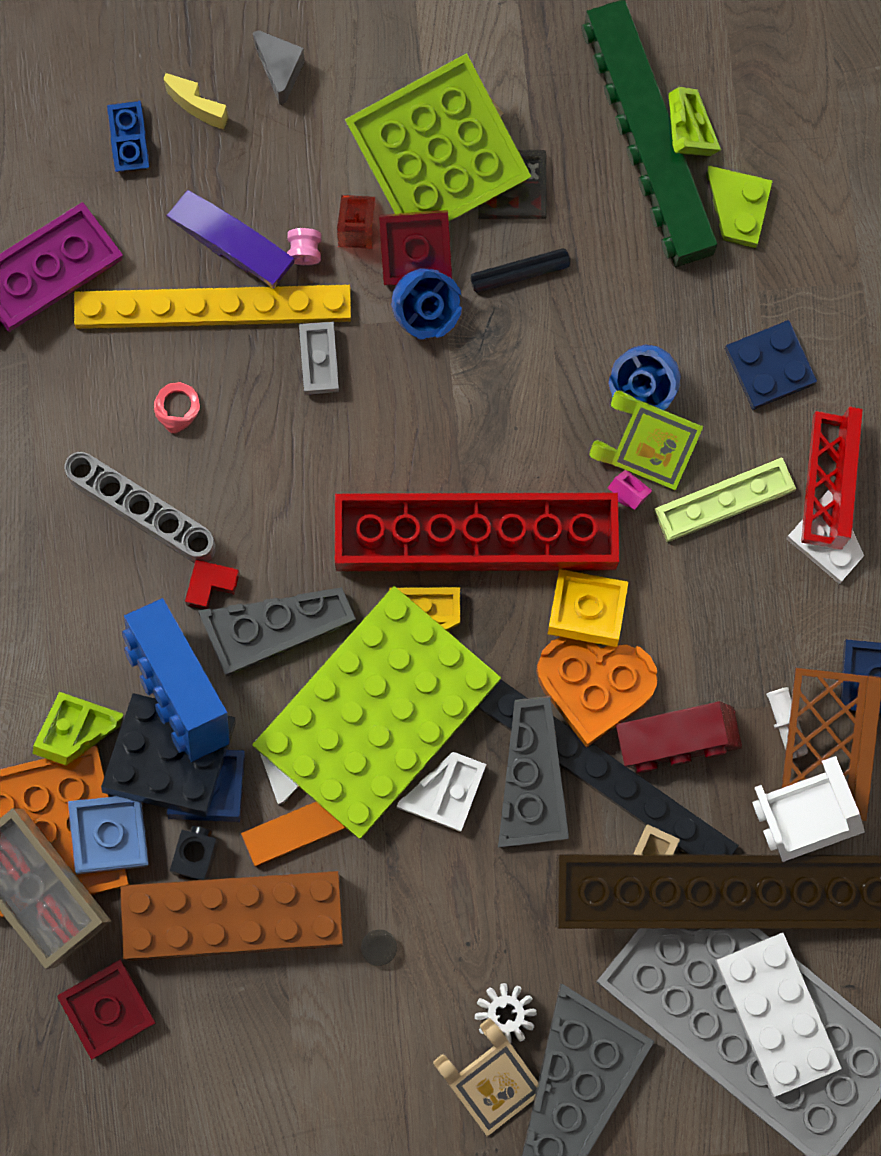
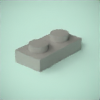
[299,322,339,395]

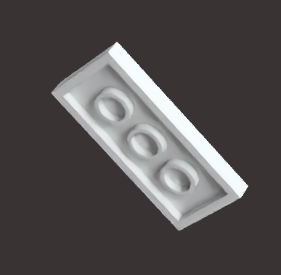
[715,933,842,1097]

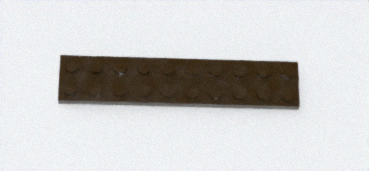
[555,854,881,929]

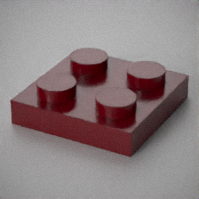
[379,210,452,285]
[57,959,157,1060]

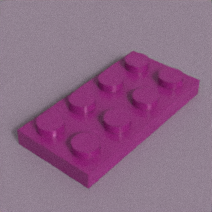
[0,202,123,332]

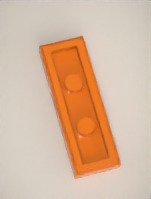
[241,802,347,867]

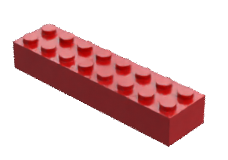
[335,493,619,571]

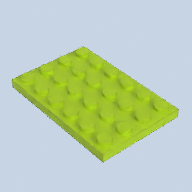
[252,586,501,840]

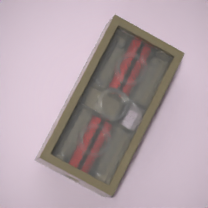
[0,808,112,969]

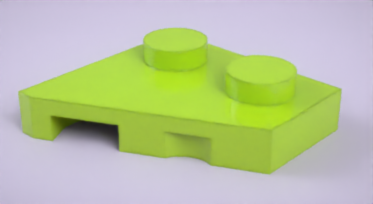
[669,87,721,156]
[706,166,772,248]
[32,692,124,765]

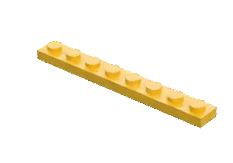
[74,285,351,329]

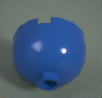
[391,268,462,340]
[609,344,681,410]

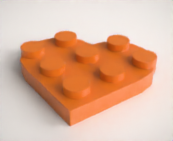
[536,637,657,748]

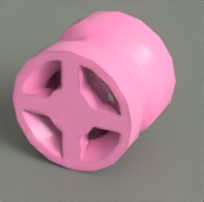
[287,228,321,265]

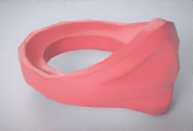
[154,382,200,434]

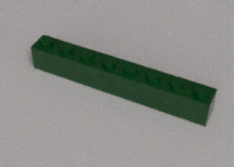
[581,0,718,268]

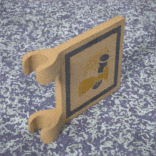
[433,1018,538,1136]

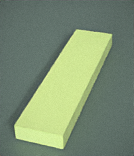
[654,458,796,543]

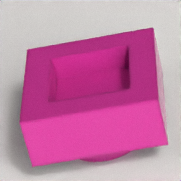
[608,470,652,510]

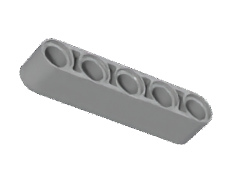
[65,452,216,563]

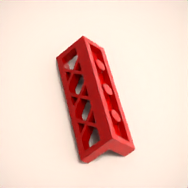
[801,407,863,550]

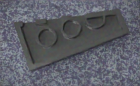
[198,587,356,677]
[498,696,569,847]

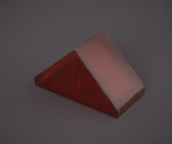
[337,195,375,249]

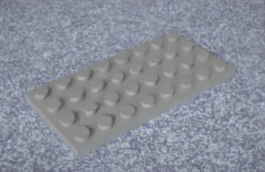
[596,929,881,1156]

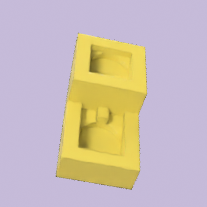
[164,73,228,130]

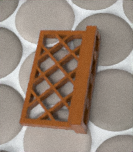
[781,667,881,821]

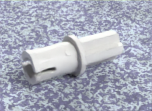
[766,687,808,759]

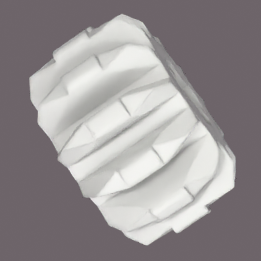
[475,983,537,1044]

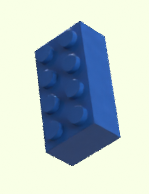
[122,598,230,762]

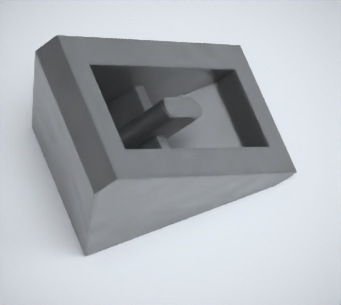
[253,31,305,105]

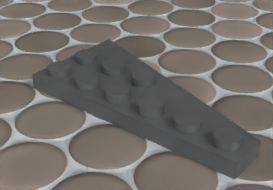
[522,984,655,1156]

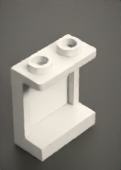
[752,756,865,862]

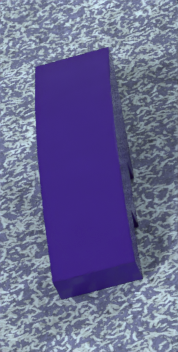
[167,190,295,289]

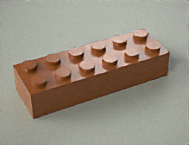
[120,871,344,961]

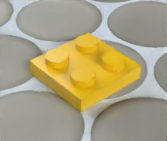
[547,569,628,647]

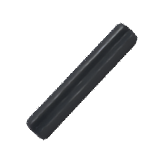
[470,248,570,293]

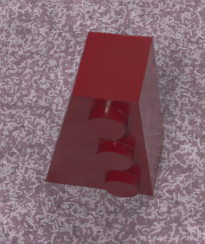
[616,701,742,773]

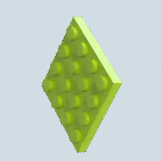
[345,53,532,221]

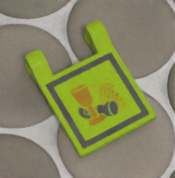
[590,390,703,490]

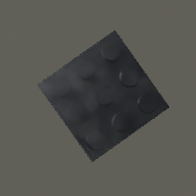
[101,693,236,818]

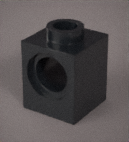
[170,826,219,881]

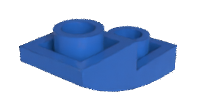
[107,101,149,172]

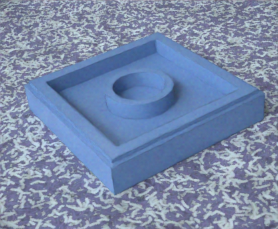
[68,796,148,875]

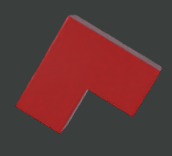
[185,560,240,610]

